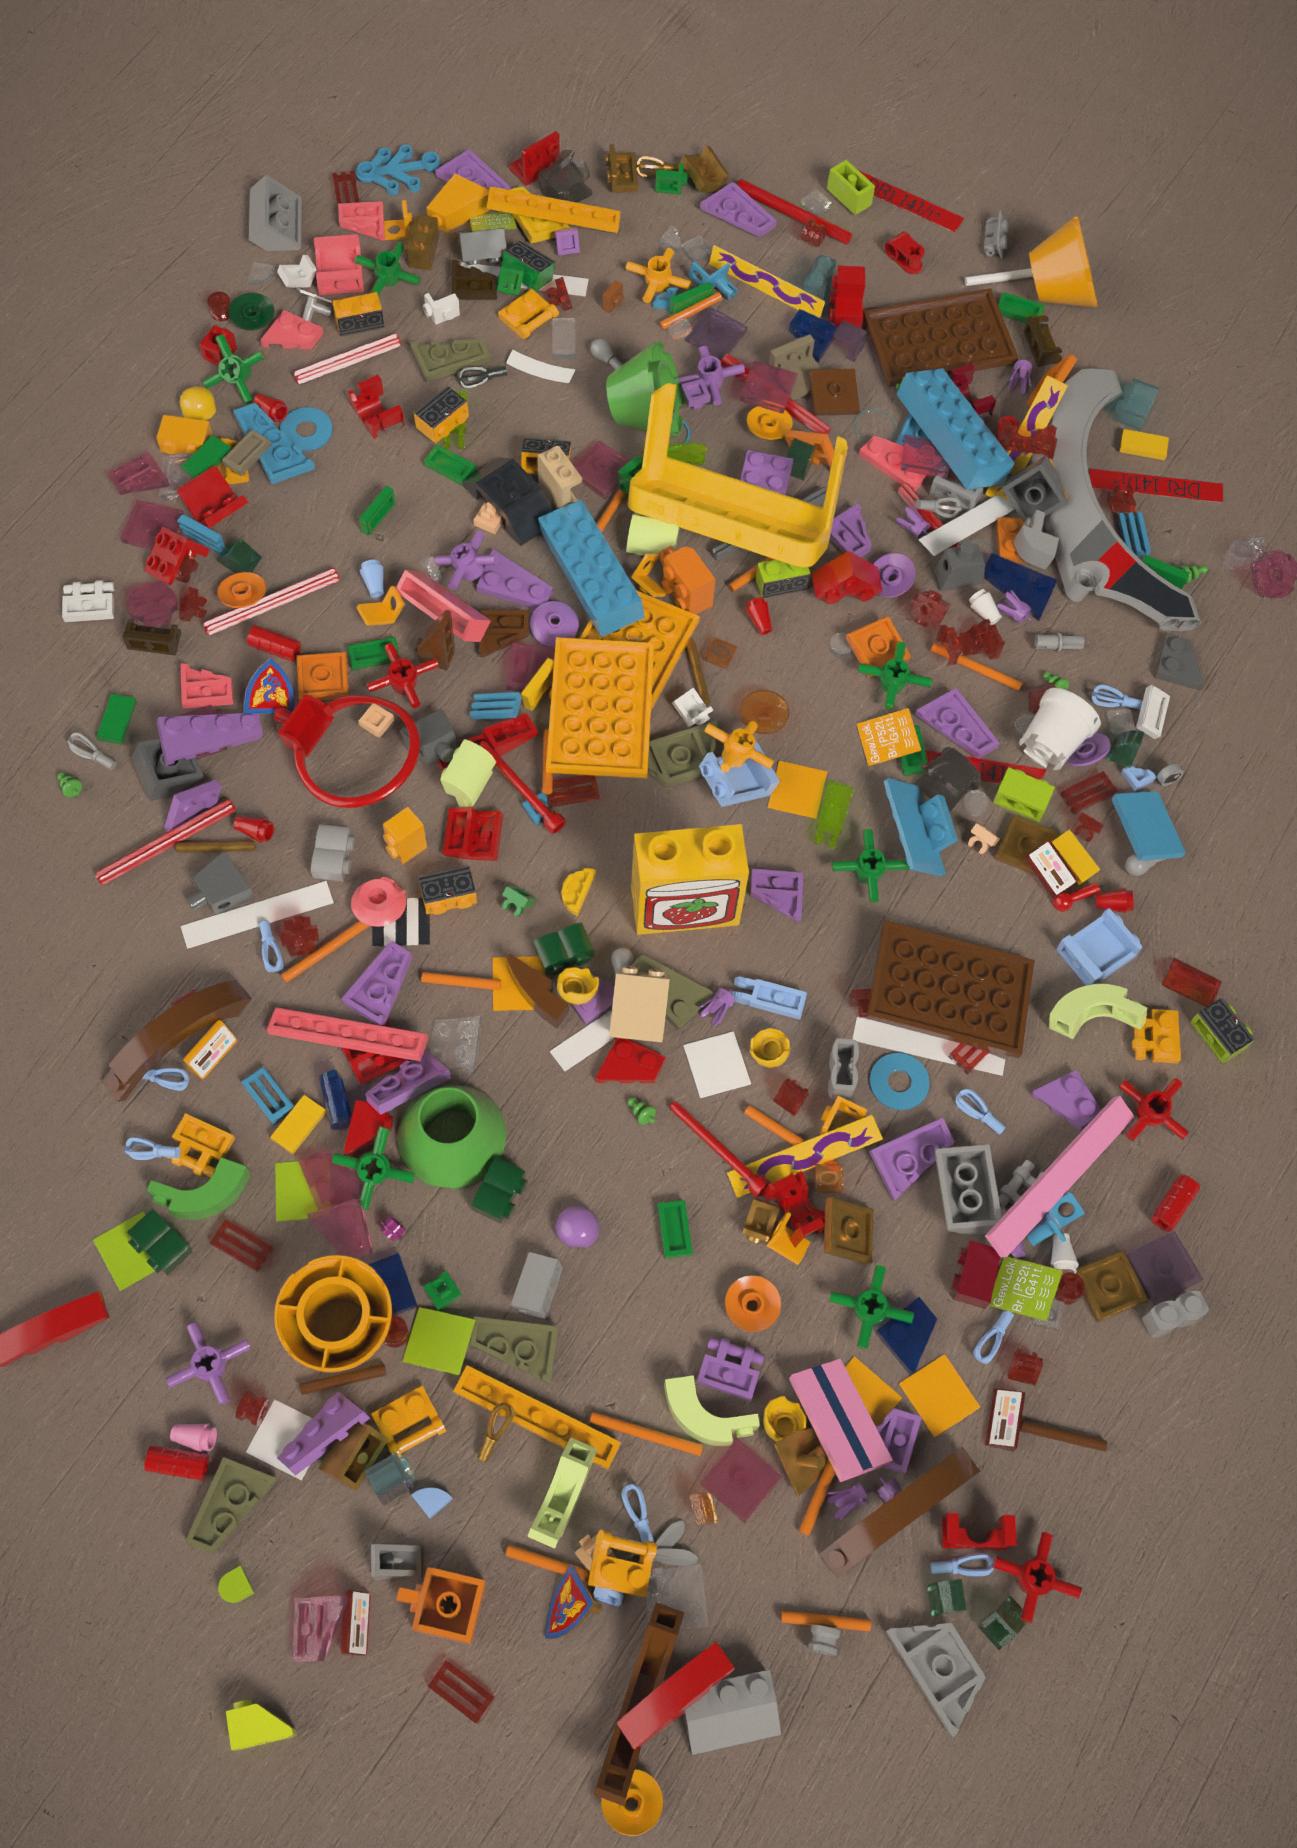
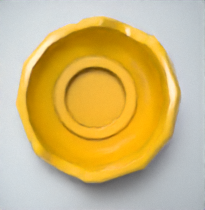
[180,386,216,421]
[557,967,599,1005]
[750,1028,790,1068]
[763,1396,806,1442]

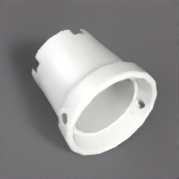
[1019,687,1101,770]

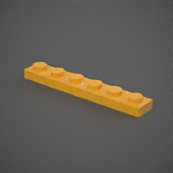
[487,186,620,233]
[453,1365,621,1470]

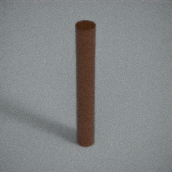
[299,1364,387,1395]
[1020,1420,1107,1452]

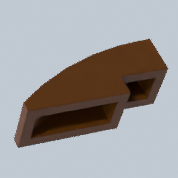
[506,953,569,1029]

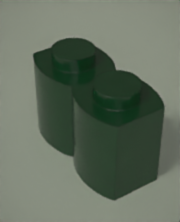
[533,922,594,975]
[471,1157,528,1224]
[127,1209,193,1275]

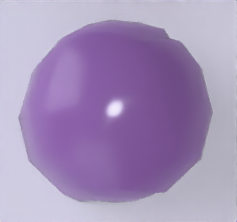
[555,1206,600,1248]

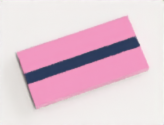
[789,1358,893,1482]

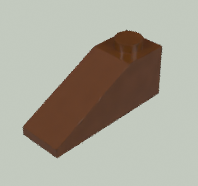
[415,610,455,671]

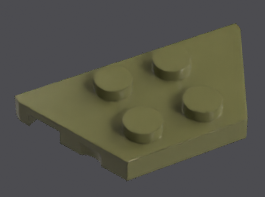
[647,720,718,788]

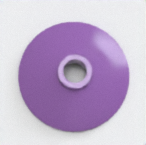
[873,553,916,598]
[530,601,579,648]
[1065,732,1111,766]

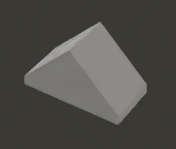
[371,1544,421,1580]

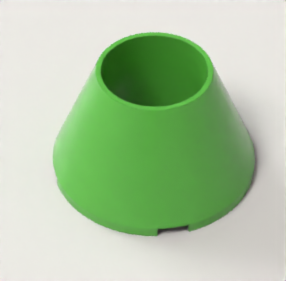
[606,341,683,437]
[397,1084,506,1189]

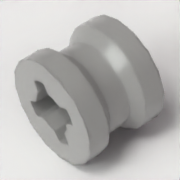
[807,1624,841,1656]

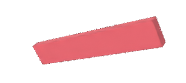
[266,1007,428,1061]

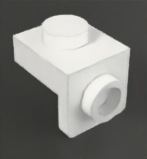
[277,255,316,288]
[423,293,460,325]
[672,688,713,727]

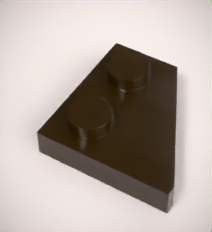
[452,260,497,300]

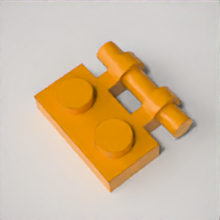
[1131,1009,1181,1064]
[166,1113,235,1178]

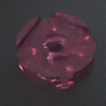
[1250,550,1297,599]
[127,581,178,627]

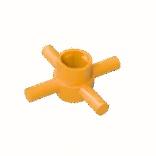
[626,248,691,303]
[704,721,774,772]

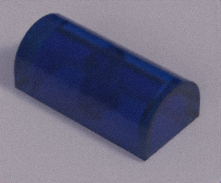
[318,1069,352,1130]

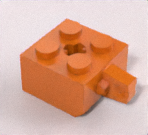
[659,546,716,615]
[396,1567,487,1645]

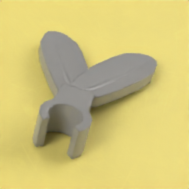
[628,1521,698,1567]

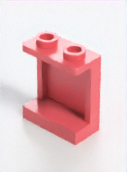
[314,234,364,295]

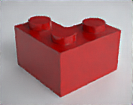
[829,265,866,333]
[812,551,883,605]

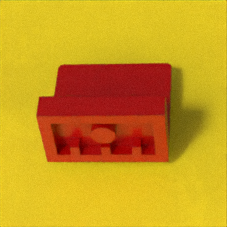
[510,131,560,186]
[177,466,249,528]
[144,526,210,585]

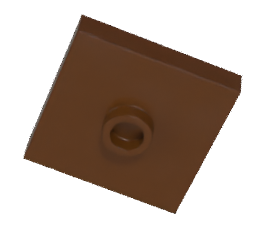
[809,369,860,416]

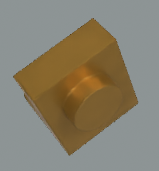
[742,1197,780,1244]

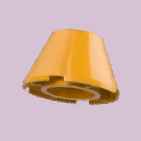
[1029,216,1098,308]
[274,1255,392,1372]

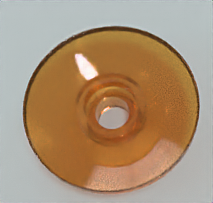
[740,690,789,734]

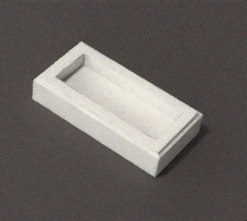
[1136,685,1170,739]

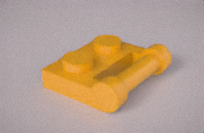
[498,289,559,340]
[371,1385,447,1460]
[588,1530,657,1597]

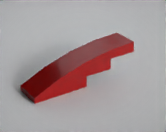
[436,713,538,772]
[0,1291,110,1367]
[617,1642,734,1751]

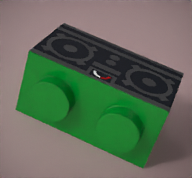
[502,240,555,292]

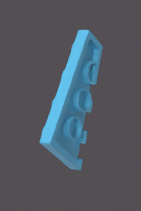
[233,403,315,485]

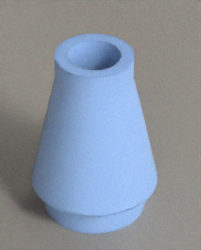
[360,560,384,598]

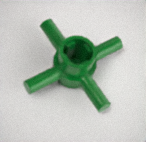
[355,242,421,297]
[203,335,266,404]
[858,642,932,709]
[832,829,910,903]
[332,1126,415,1210]
[829,1265,914,1350]

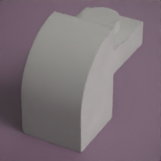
[1014,510,1059,570]

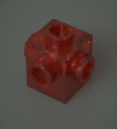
[910,590,951,628]
[280,916,319,957]

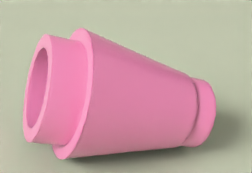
[170,1424,217,1453]

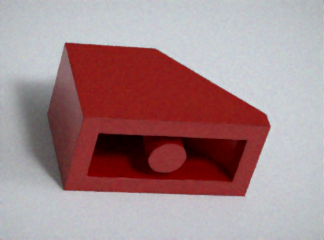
[343,1100,394,1158]

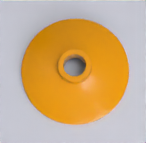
[747,404,793,440]
[601,1769,663,1836]

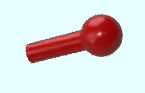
[1052,882,1100,912]

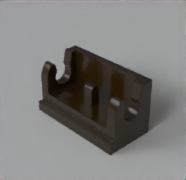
[1023,315,1062,367]
[122,619,182,656]

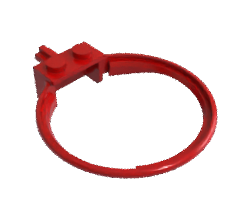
[273,694,420,808]

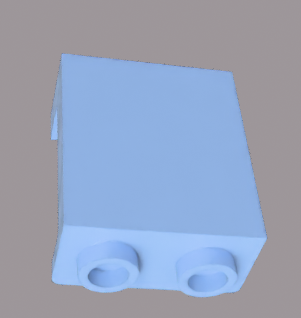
[699,741,780,807]
[1056,908,1142,985]

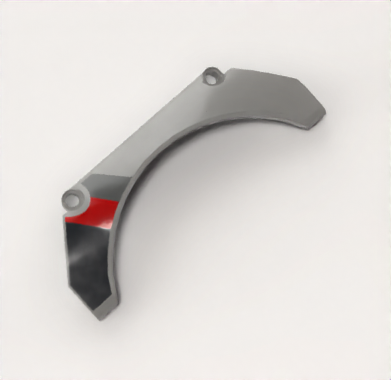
[1026,368,1201,631]

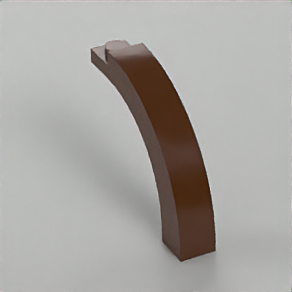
[102,980,252,1102]
[820,1447,980,1579]
[594,1602,685,1806]

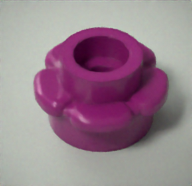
[381,1216,406,1241]

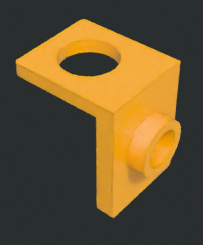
[384,200,413,240]
[631,554,667,597]
[357,586,405,626]
[820,1096,867,1135]
[766,1212,810,1265]

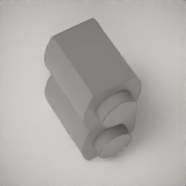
[311,824,355,882]
[828,1038,859,1101]
[1142,1291,1209,1337]

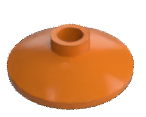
[217,572,266,608]
[725,1275,781,1332]

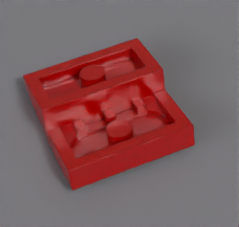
[443,807,503,861]
[341,1019,409,1086]

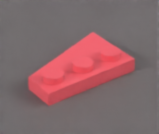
[859,436,943,491]

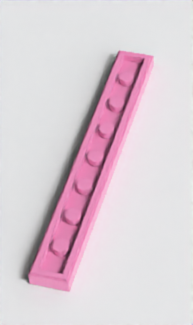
[985,1096,1135,1257]

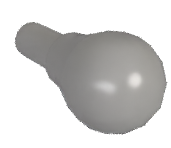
[590,338,623,370]
[1125,854,1165,876]
[611,947,634,975]

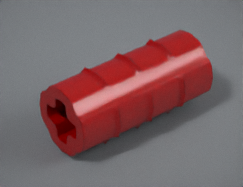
[247,625,301,662]
[1151,1174,1200,1232]
[144,1445,209,1481]

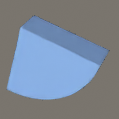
[1121,766,1157,792]
[411,1488,453,1519]
[593,1587,624,1607]

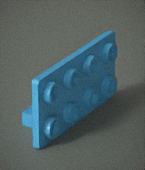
[884,778,958,876]

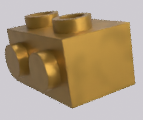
[404,214,439,270]
[319,1421,388,1491]

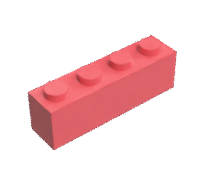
[396,570,491,642]

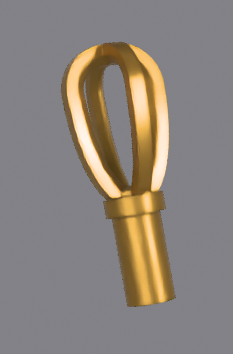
[636,156,680,177]
[477,1402,515,1462]

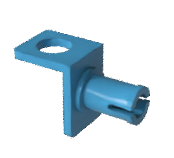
[688,261,738,300]
[1026,1192,1084,1246]

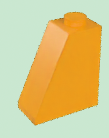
[426,174,491,233]

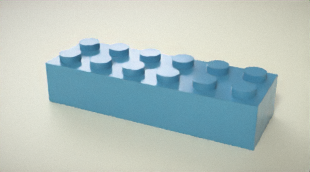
[896,368,1015,490]
[538,499,645,637]

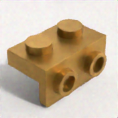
[605,144,638,192]
[680,146,729,193]

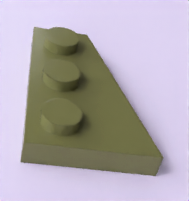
[410,339,491,382]
[631,954,715,1030]
[470,1316,558,1385]
[185,1457,278,1555]

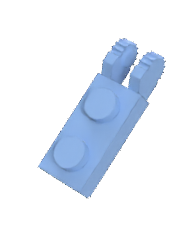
[731,976,807,1020]

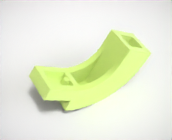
[1049,984,1147,1039]
[664,1375,760,1446]
[528,1438,597,1548]

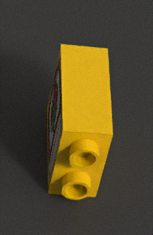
[631,824,749,935]

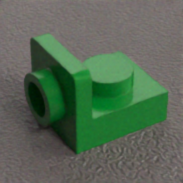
[655,163,688,195]
[497,262,524,295]
[618,455,643,494]

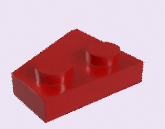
[595,1038,666,1083]

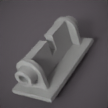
[984,210,1009,260]

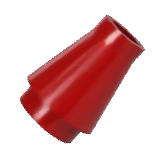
[254,393,288,422]
[745,597,773,635]
[234,816,274,843]
[1095,888,1134,914]

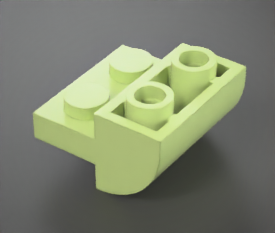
[626,512,680,555]
[440,739,496,807]

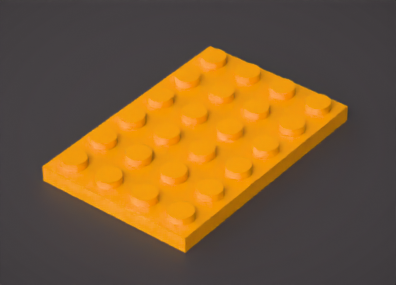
[549,590,700,711]
[546,637,654,778]

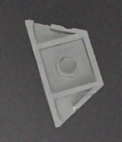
[885,1623,986,1737]

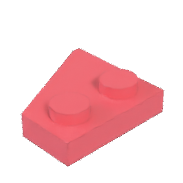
[338,201,385,241]
[260,310,324,349]
[181,663,234,709]

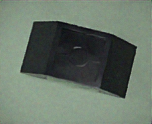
[462,458,554,546]

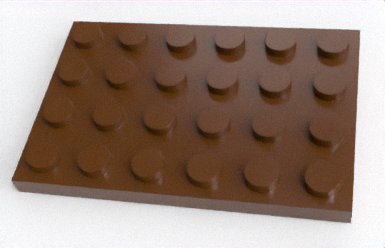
[863,288,1019,387]
[866,920,1035,1058]

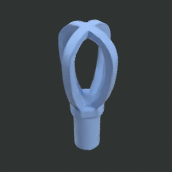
[1092,684,1143,710]
[259,920,284,973]
[142,1067,190,1091]
[956,1088,1006,1135]
[124,1136,181,1160]
[973,1310,1014,1364]
[621,1484,654,1543]
[930,1553,994,1576]

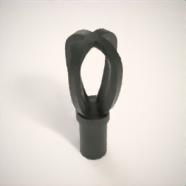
[459,366,507,388]

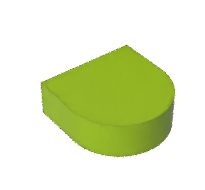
[218,1566,255,1603]

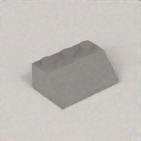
[249,175,302,251]
[934,1144,1002,1235]
[684,1669,781,1755]

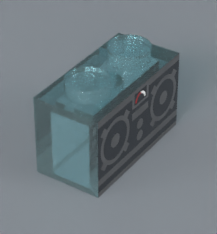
[364,1453,416,1506]

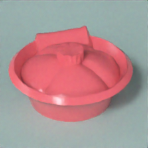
[351,876,406,926]

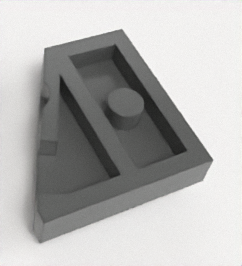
[1155,634,1204,691]

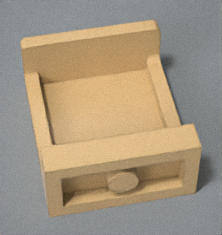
[538,446,582,511]
[609,966,670,1042]

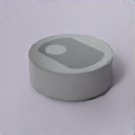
[1157,763,1184,786]

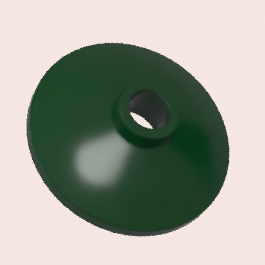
[228,293,275,331]

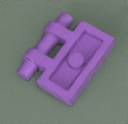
[697,1337,765,1401]

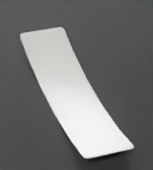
[506,350,575,383]

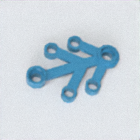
[356,144,440,196]

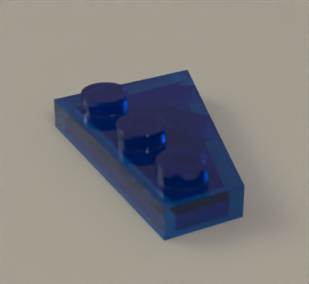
[984,553,1058,621]

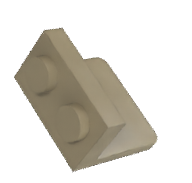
[768,334,821,400]

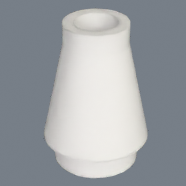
[969,589,1002,626]
[1050,1233,1079,1277]

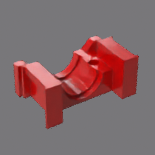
[348,373,405,439]
[762,1171,825,1247]
[942,1513,1017,1551]

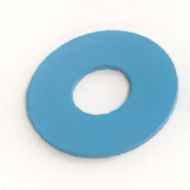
[280,407,333,451]
[869,1053,929,1110]

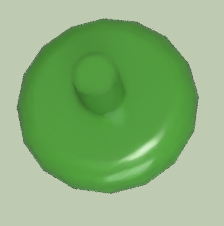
[1180,565,1208,584]
[1043,672,1069,690]
[57,772,83,798]
[628,1097,656,1125]

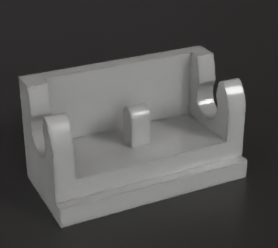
[929,468,983,511]
[511,1252,563,1320]

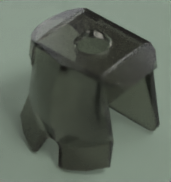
[538,150,593,203]
[915,747,981,813]

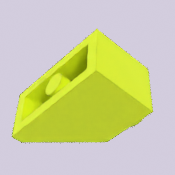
[226,1699,297,1751]

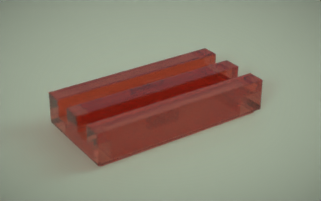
[332,170,359,211]
[1060,771,1117,815]
[547,775,600,808]
[948,1043,991,1075]
[210,1219,273,1273]
[427,1660,495,1724]

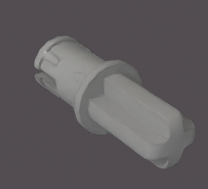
[1035,632,1085,652]

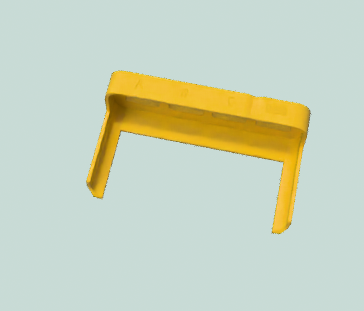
[628,383,848,567]

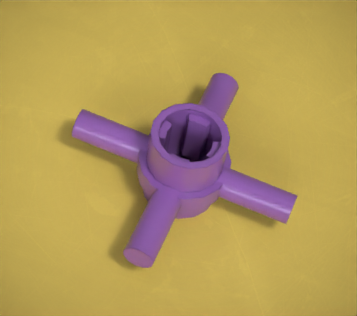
[679,346,745,406]
[434,531,499,590]
[165,1322,251,1405]

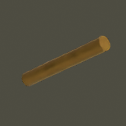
[686,639,711,706]
[176,841,256,853]

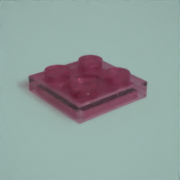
[740,360,798,414]

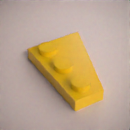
[509,186,571,243]

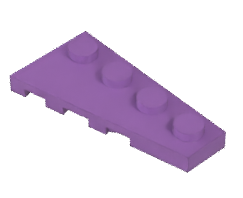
[156,713,263,766]

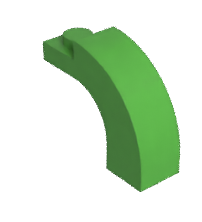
[147,1158,251,1220]

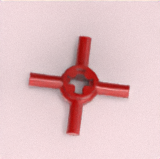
[366,643,439,708]
[1119,1078,1189,1141]
[992,1532,1082,1624]

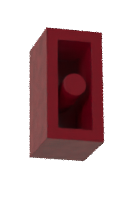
[951,1241,1001,1309]

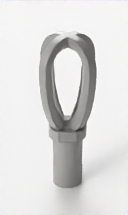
[916,497,962,518]
[67,732,117,770]

